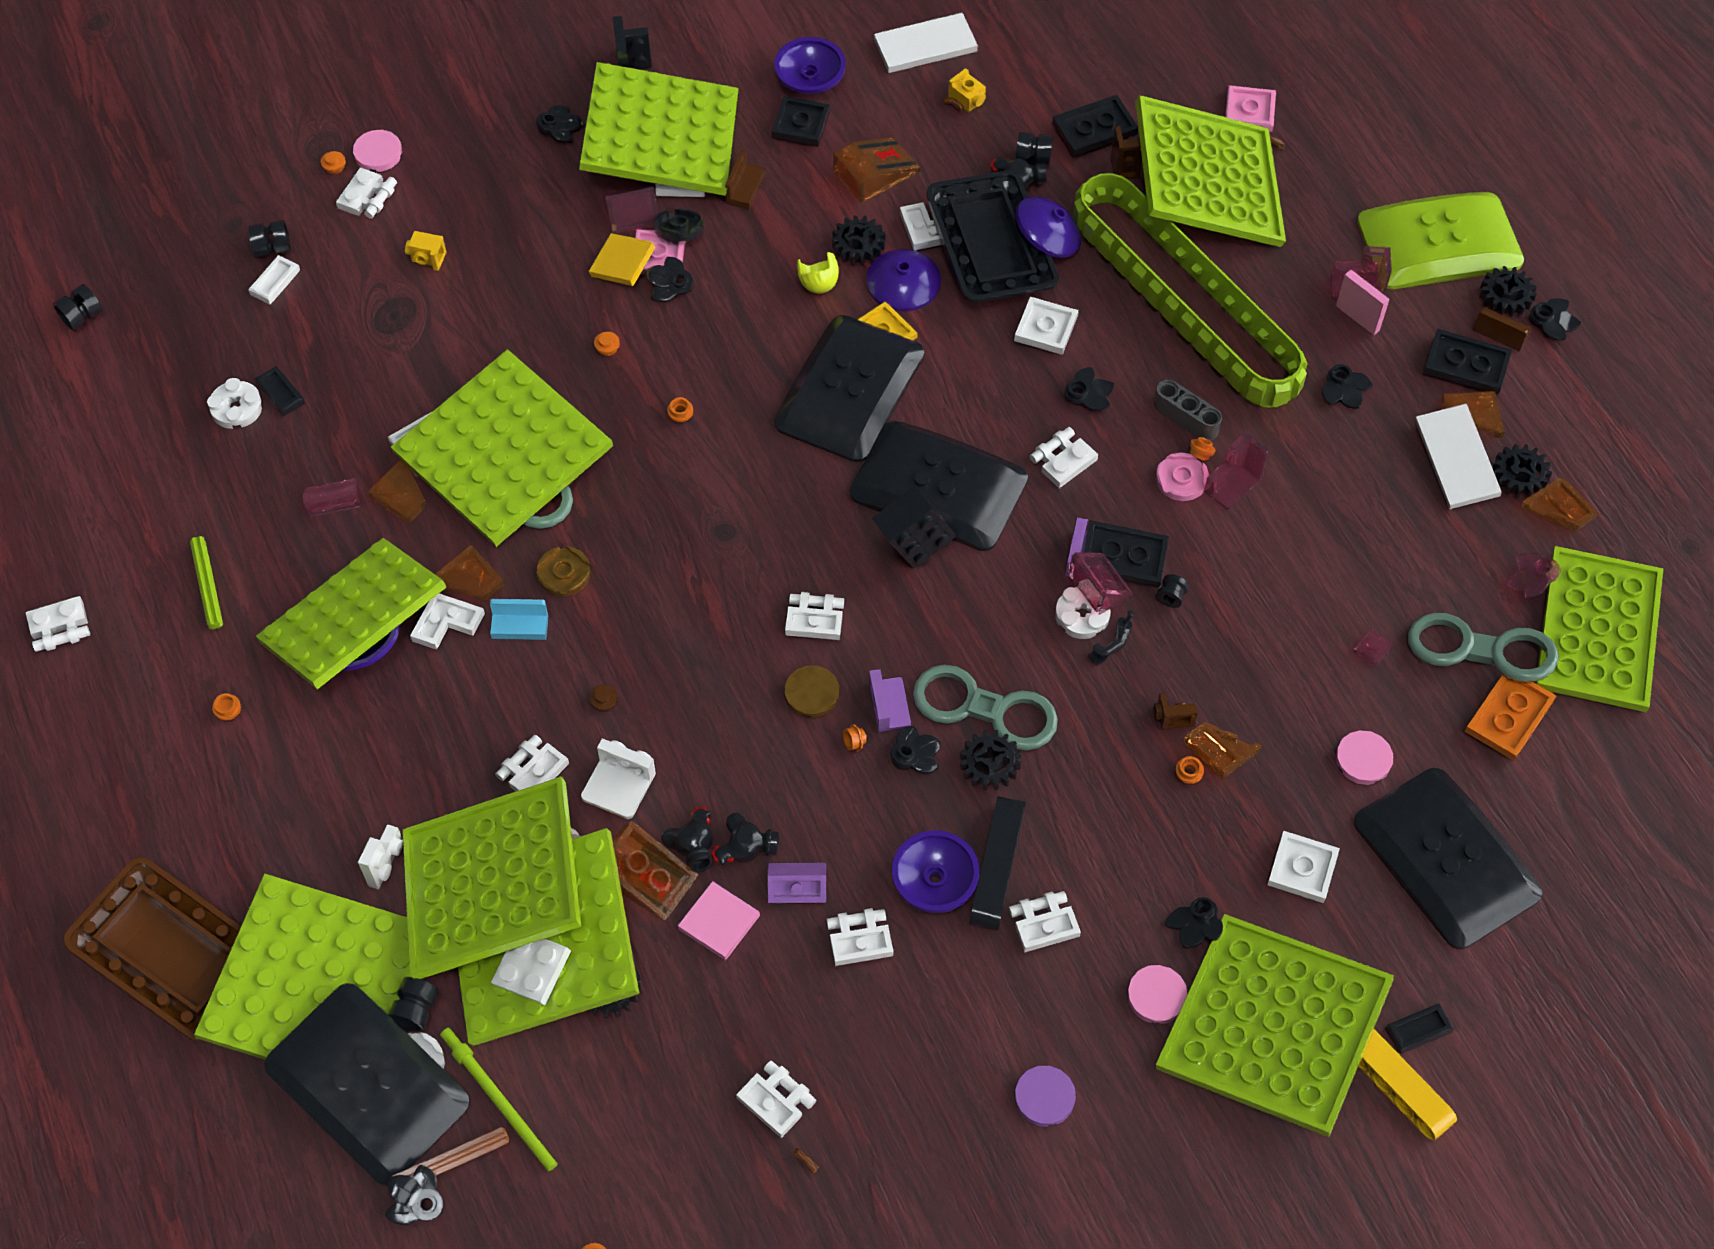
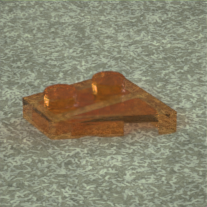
[1442,391,1505,438]
[368,459,427,524]
[1522,477,1599,531]
[435,545,506,601]
[1183,722,1262,780]

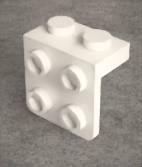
[581,738,656,819]

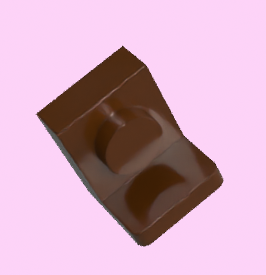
[1154,693,1198,730]

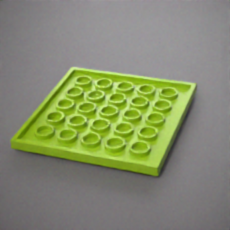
[579,62,738,196]
[1135,95,1286,247]
[391,349,613,547]
[403,776,581,979]
[458,828,639,1046]
[194,874,411,1060]
[1156,914,1394,1137]

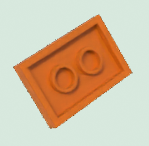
[1464,674,1557,761]

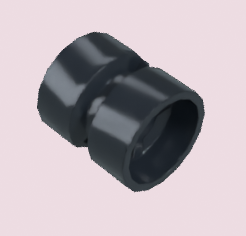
[1016,131,1053,167]
[249,220,291,258]
[53,284,103,331]
[388,977,439,1032]

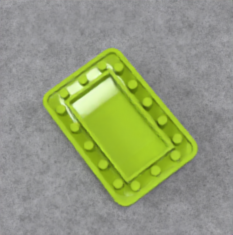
[1357,192,1524,289]

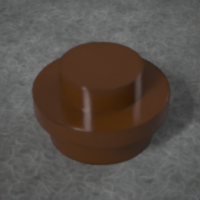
[589,685,618,712]

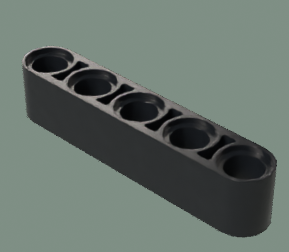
[969,796,1026,931]

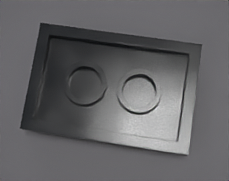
[1052,95,1139,157]
[1423,328,1512,395]
[1080,520,1169,588]

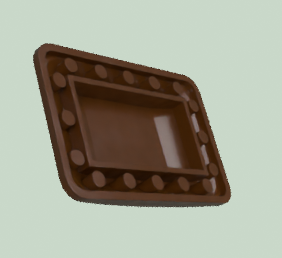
[64,857,241,1042]

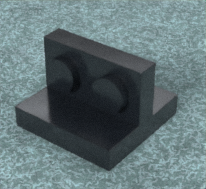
[612,16,652,69]

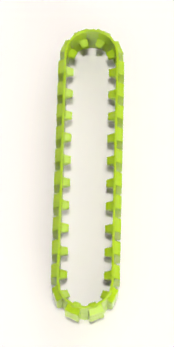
[1073,173,1308,408]

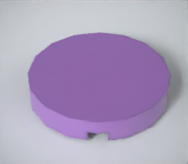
[1015,1066,1076,1127]

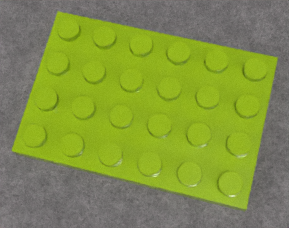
[256,538,446,689]
[1535,546,1663,712]

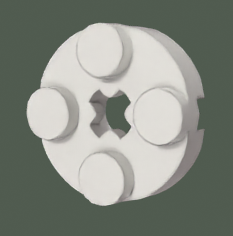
[207,378,262,429]
[1055,587,1111,639]

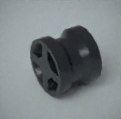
[1156,574,1189,608]

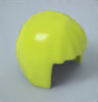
[797,252,839,294]

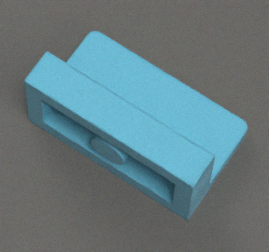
[490,599,548,640]

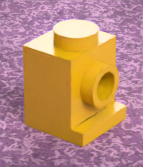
[948,68,986,112]
[405,231,446,271]

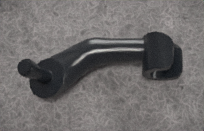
[1088,610,1134,665]

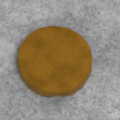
[537,546,591,597]
[785,666,839,718]

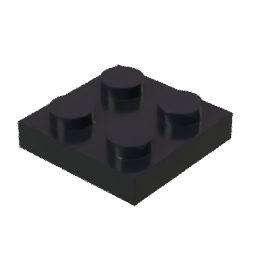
[772,96,830,146]

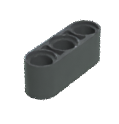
[1154,380,1222,441]

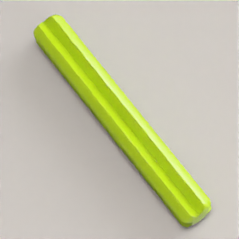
[190,536,223,630]

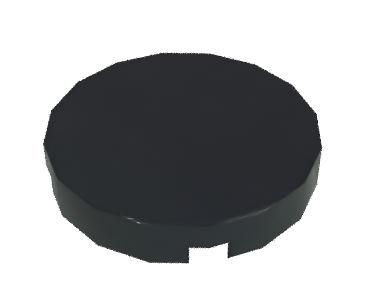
[654,208,703,242]

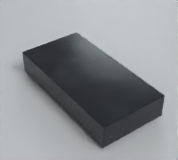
[255,366,305,417]
[1385,1003,1454,1055]

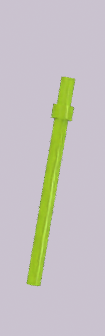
[440,1028,557,1172]

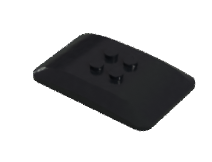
[926,171,1059,302]
[774,315,924,462]
[850,421,1028,551]
[1354,768,1542,950]
[264,983,470,1186]

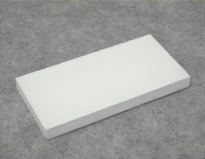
[874,13,978,73]
[1415,404,1502,509]

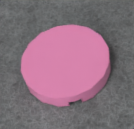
[353,130,402,172]
[1156,452,1209,501]
[1336,730,1393,785]
[1128,965,1187,1024]

